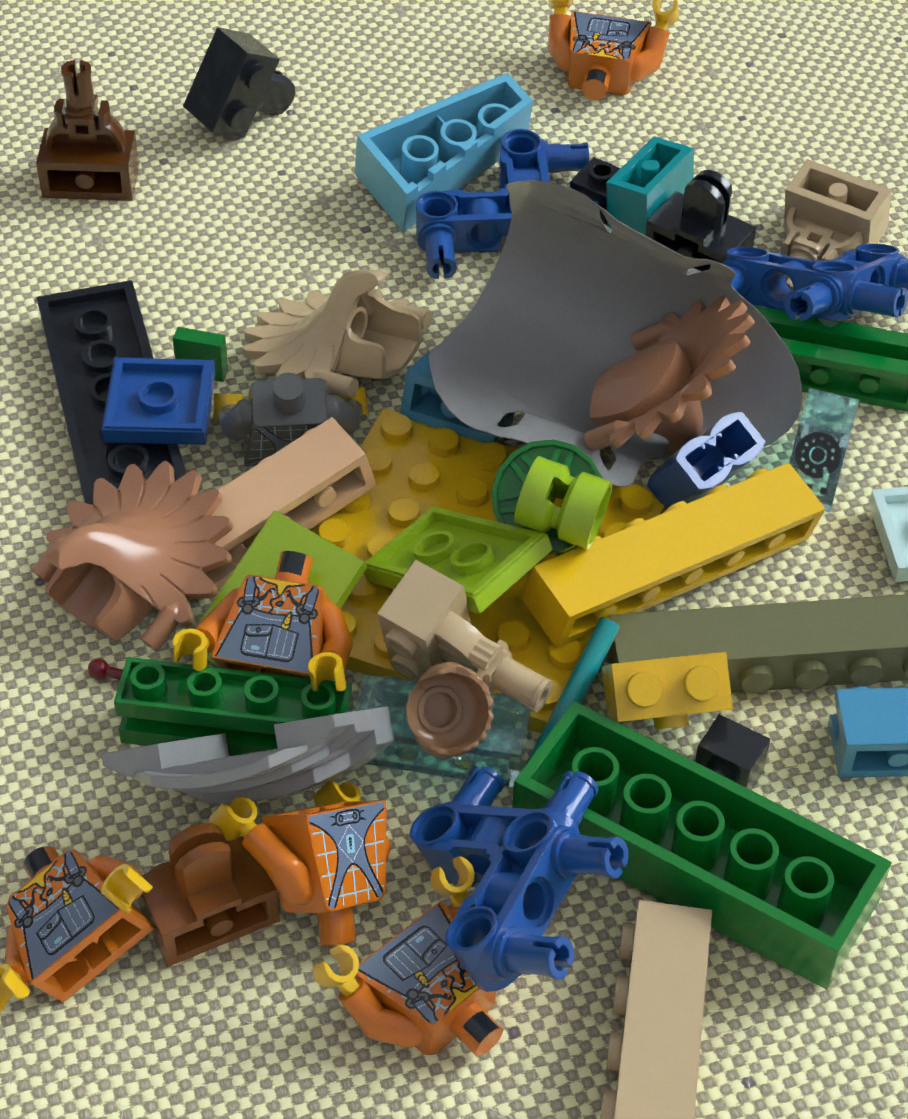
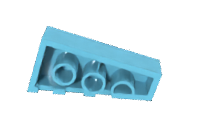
[355,73,533,233]

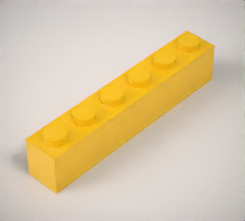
[520,462,826,648]

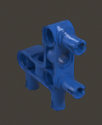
[416,129,599,279]
[722,244,908,320]
[410,766,629,992]

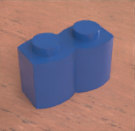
[647,412,765,510]

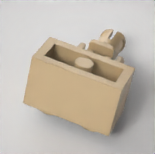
[780,159,891,291]
[377,560,553,713]

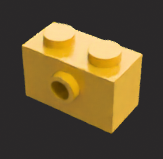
[602,652,733,730]

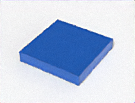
[101,357,215,445]

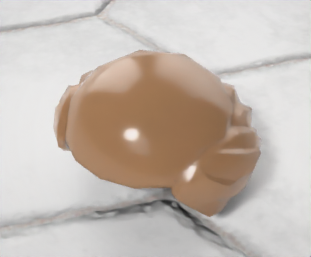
[405,662,495,759]

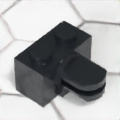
[183,27,295,138]
[645,170,756,271]

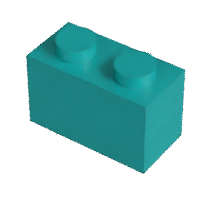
[606,136,694,235]

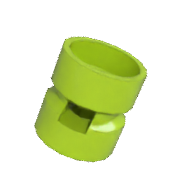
[514,456,613,550]

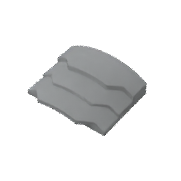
[101,706,394,803]

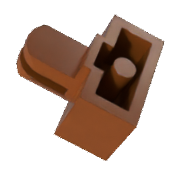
[139,823,280,967]

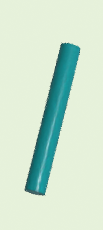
[526,617,620,764]

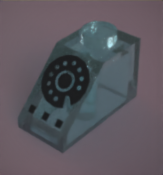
[789,388,859,513]

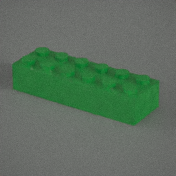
[512,701,892,990]

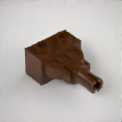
[36,60,139,201]

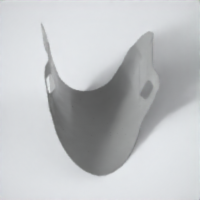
[428,180,802,487]

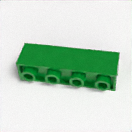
[753,305,908,412]
[114,657,353,756]

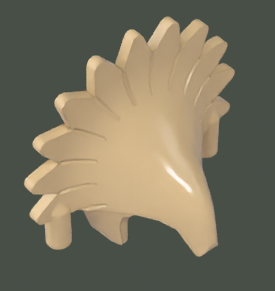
[243,269,433,398]

